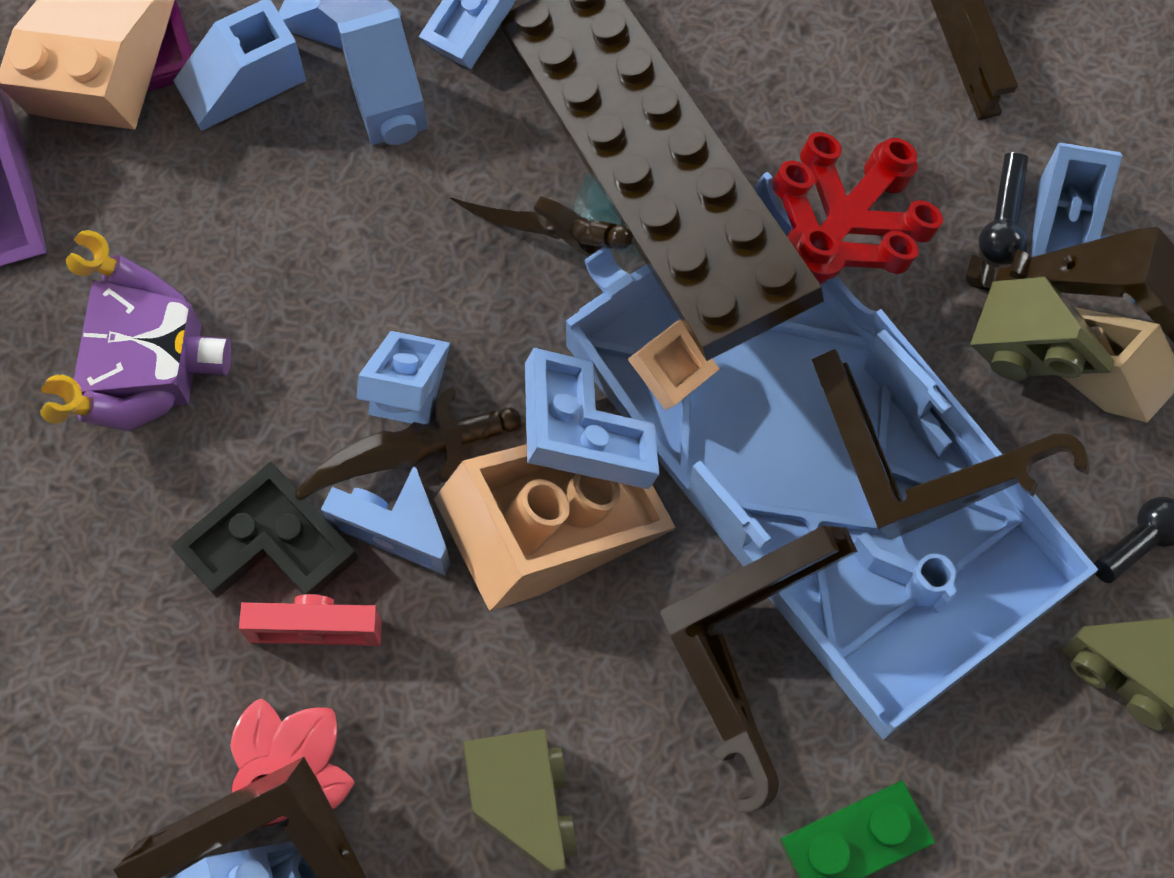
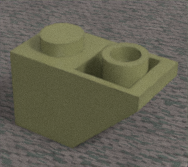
[970,277,1114,380]
[1060,617,1174,733]
[463,729,578,877]

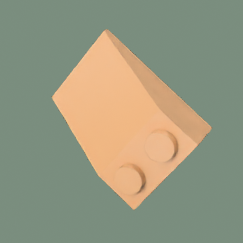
[0,0,175,130]
[433,444,676,611]

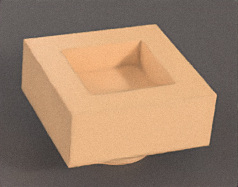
[628,319,720,410]

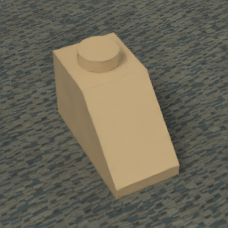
[1062,307,1174,423]

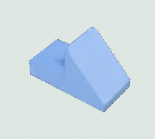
[356,331,450,424]
[321,467,450,575]

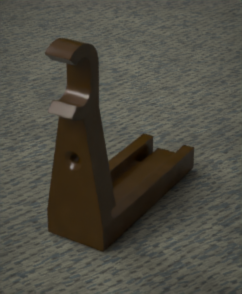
[931,0,1018,120]
[966,227,1174,343]
[811,349,1090,539]
[660,525,858,813]
[114,757,366,878]

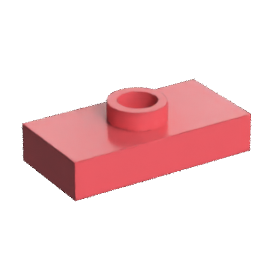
[239,594,382,646]

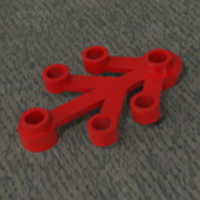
[772,132,943,285]

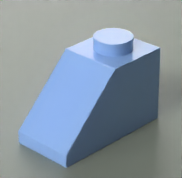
[338,7,428,145]

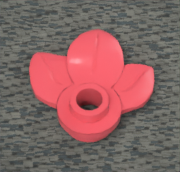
[230,699,355,827]

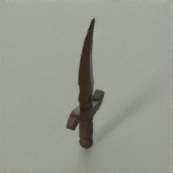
[449,196,633,257]
[295,388,521,499]

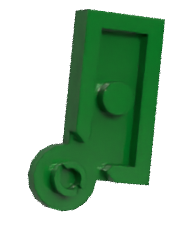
[779,780,935,878]

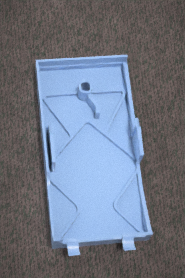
[566,171,1098,740]

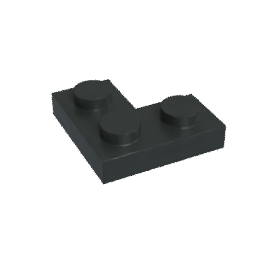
[170,461,358,598]

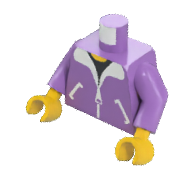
[40,230,231,431]

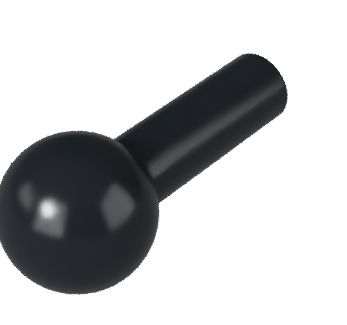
[979,153,1029,265]
[1094,497,1174,583]

